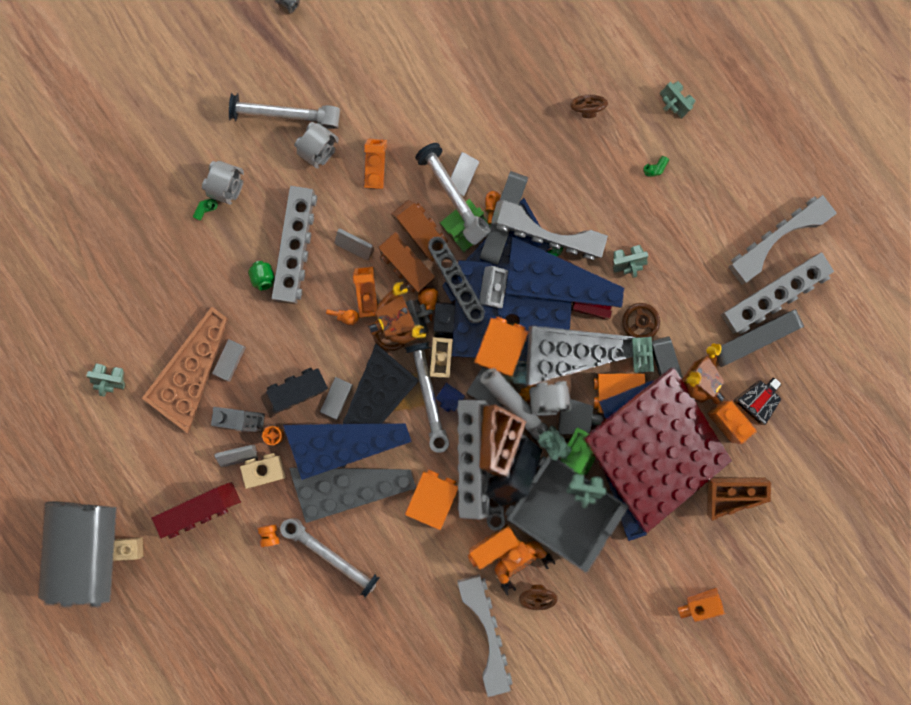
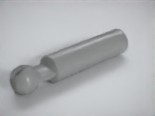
[480,368,549,440]

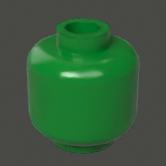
[248,261,275,291]

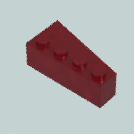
[151,481,241,539]

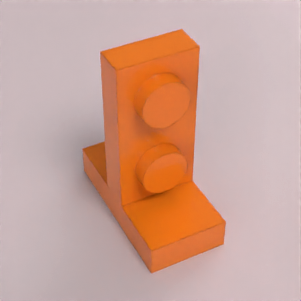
[364,139,387,189]
[353,266,378,318]

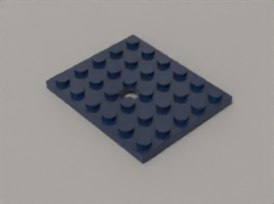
[452,260,572,362]

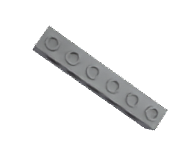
[272,186,317,304]
[720,252,834,334]
[457,400,489,519]

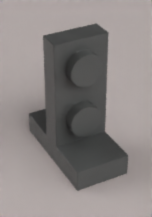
[211,407,265,432]

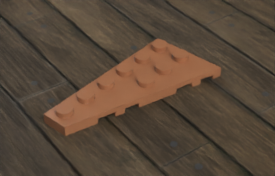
[142,307,228,433]

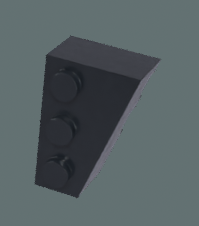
[261,367,328,418]
[485,437,543,506]

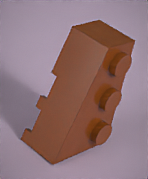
[391,200,450,262]
[378,232,436,294]
[479,405,526,476]
[707,477,771,521]

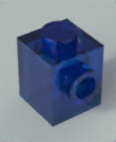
[435,383,465,412]

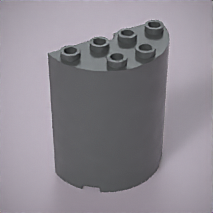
[505,455,628,573]
[38,501,117,607]

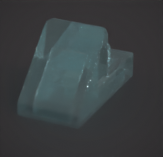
[512,361,527,384]

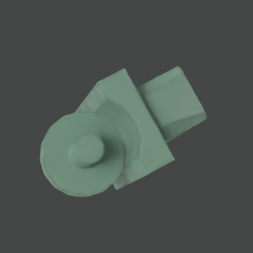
[659,81,695,119]
[613,245,648,278]
[631,337,654,373]
[86,364,126,397]
[538,426,572,460]
[566,474,606,508]

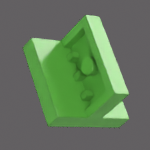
[440,199,491,253]
[560,427,596,475]

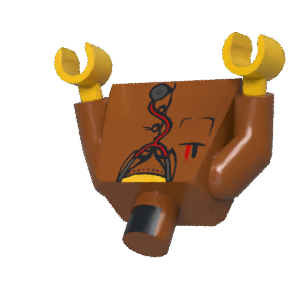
[368,282,426,344]
[682,343,724,405]

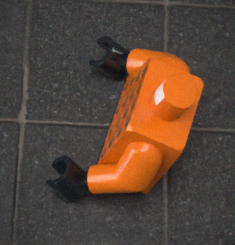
[495,541,555,595]

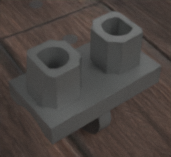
[406,299,433,334]

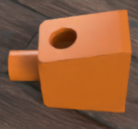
[678,588,725,622]

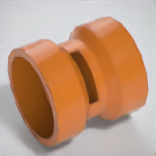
[262,426,284,445]
[257,524,280,547]

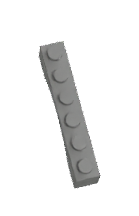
[728,195,837,285]
[491,200,608,261]
[458,574,513,697]

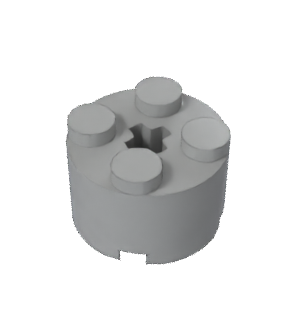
[294,122,339,168]
[202,161,244,205]
[529,381,571,416]

